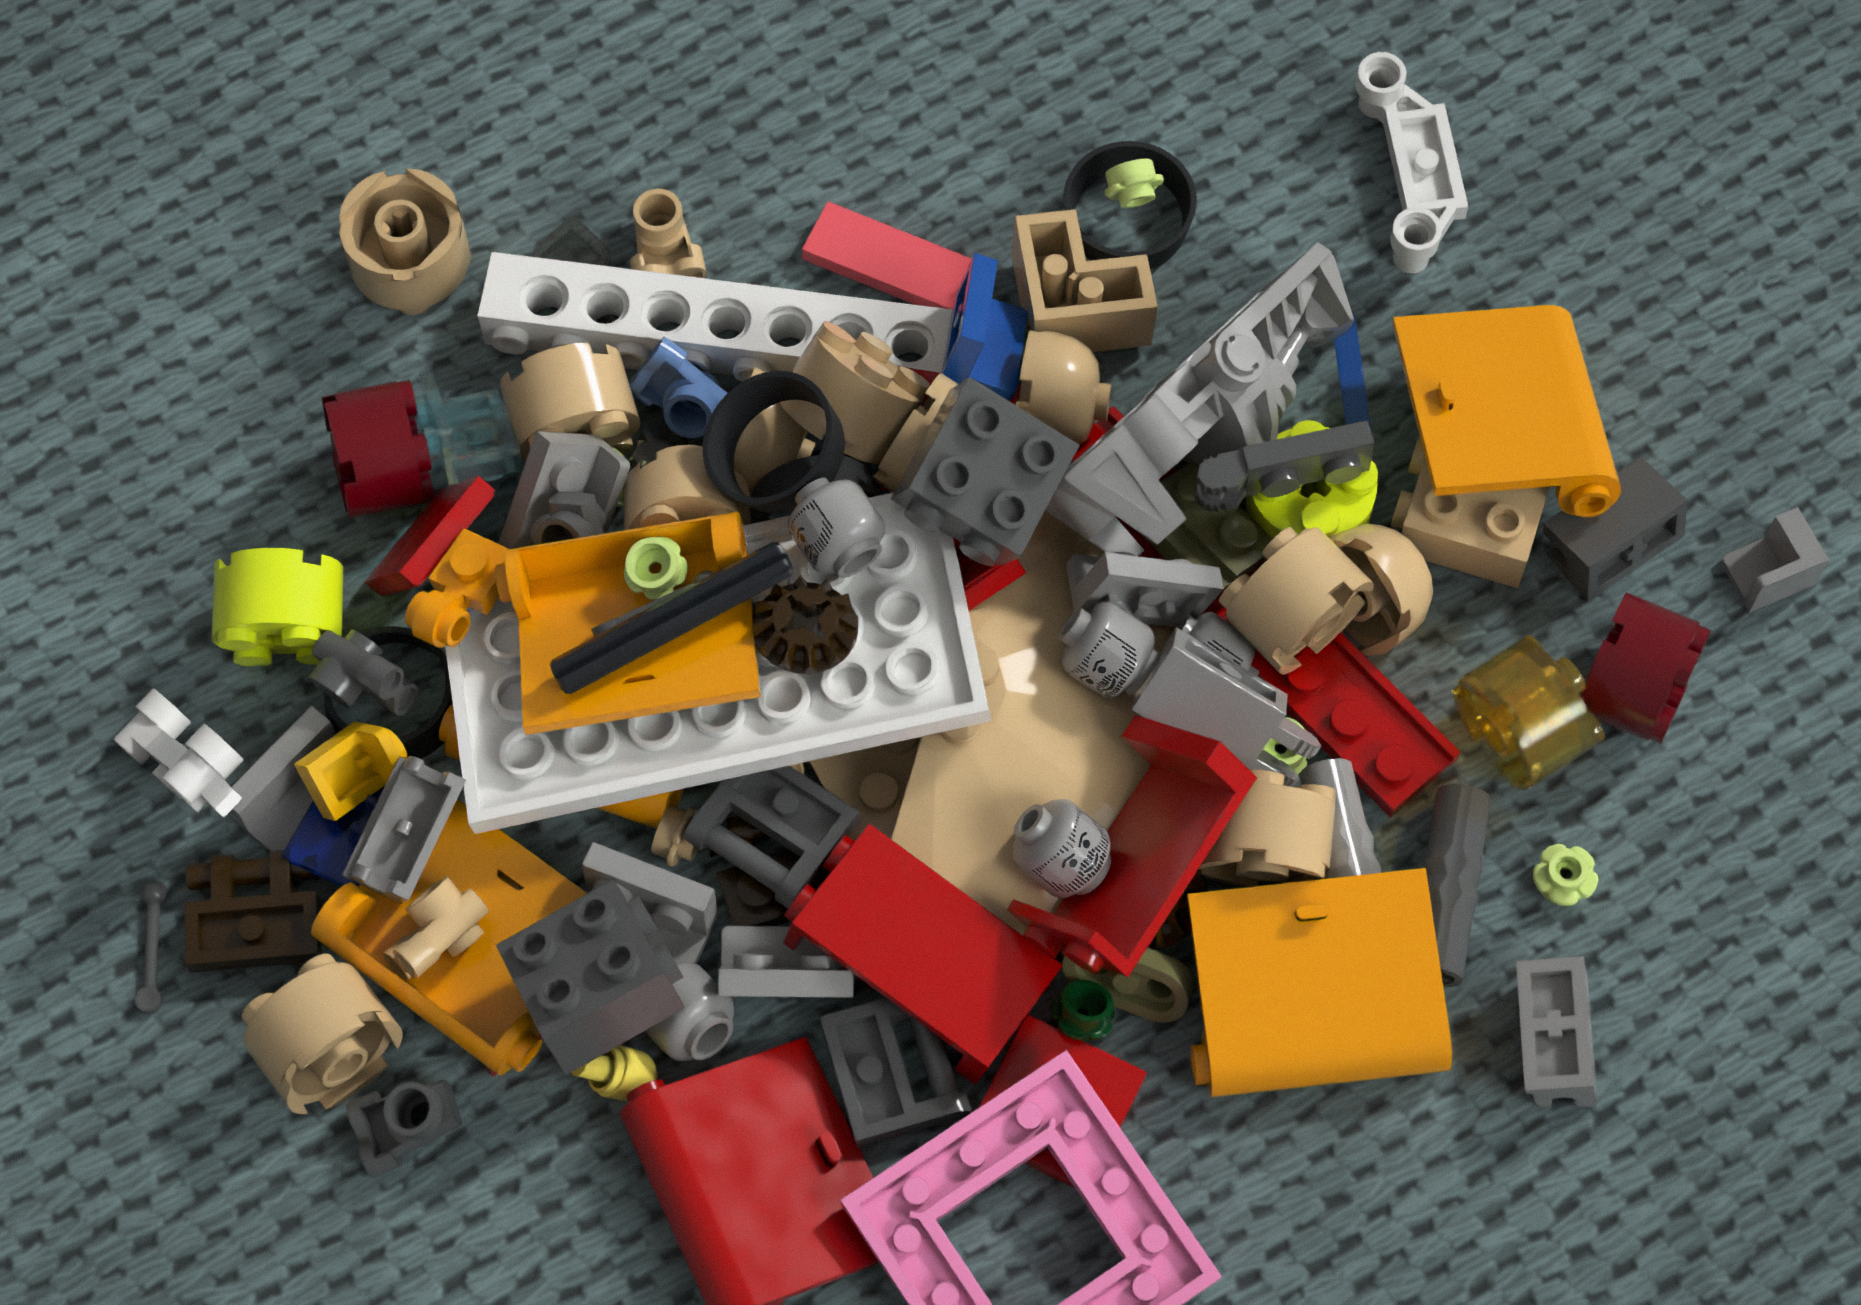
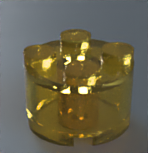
[1453,635,1605,791]

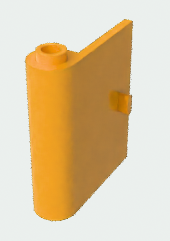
[1392,305,1621,518]
[495,512,761,735]
[311,799,588,1076]
[1187,868,1452,1098]

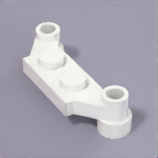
[1356,52,1468,273]
[113,688,244,817]

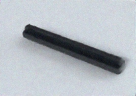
[550,542,793,694]

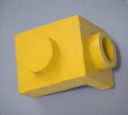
[294,721,407,821]

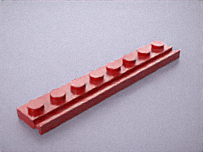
[1069,405,1461,818]

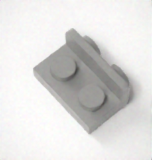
[498,431,630,549]
[1066,551,1224,627]
[582,842,718,964]
[718,926,854,997]

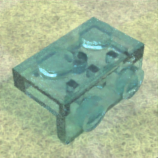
[415,371,523,486]

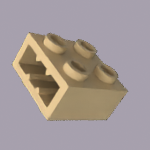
[1391,437,1550,588]

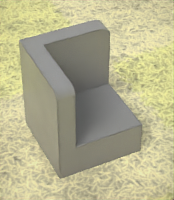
[1721,507,1829,613]

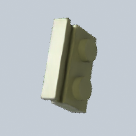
[1139,460,1273,601]

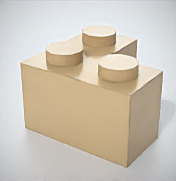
[1011,209,1158,352]

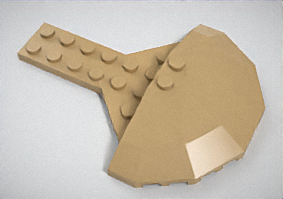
[807,510,1176,935]

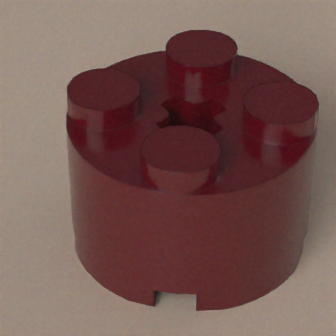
[321,380,434,519]
[1576,592,1711,744]

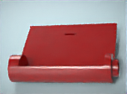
[619,1037,879,1305]

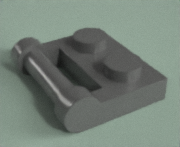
[684,766,860,909]
[819,998,972,1148]

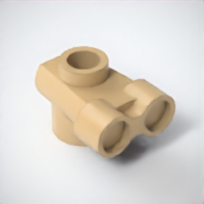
[630,189,707,278]
[383,876,489,981]

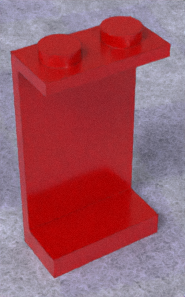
[1006,715,1257,977]
[783,823,1063,1086]

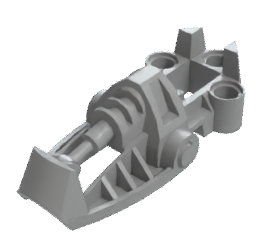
[1046,242,1354,556]

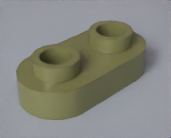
[1062,947,1195,1023]

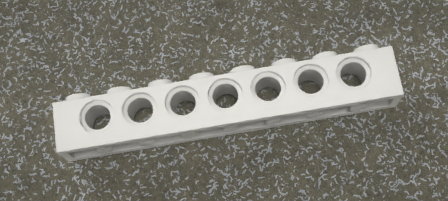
[477,252,953,382]

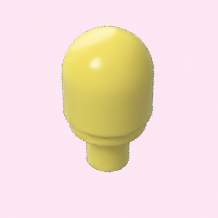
[571,1045,658,1102]

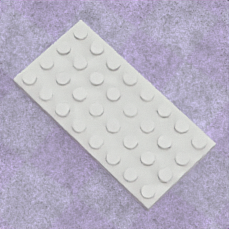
[445,493,992,834]

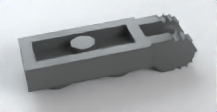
[1195,420,1374,513]

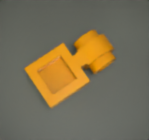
[405,528,508,648]

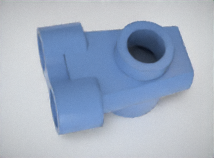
[629,336,727,438]

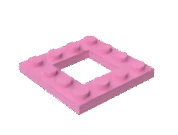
[840,1050,1222,1305]

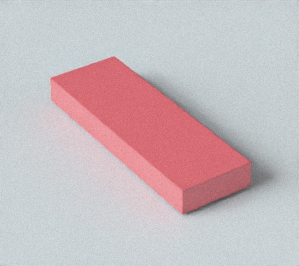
[802,201,971,309]

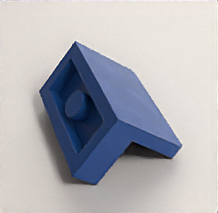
[942,253,1028,401]

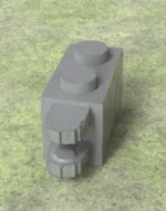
[1132,627,1322,787]

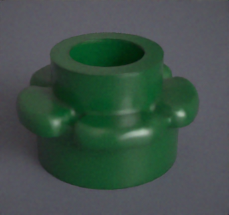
[1050,980,1115,1041]

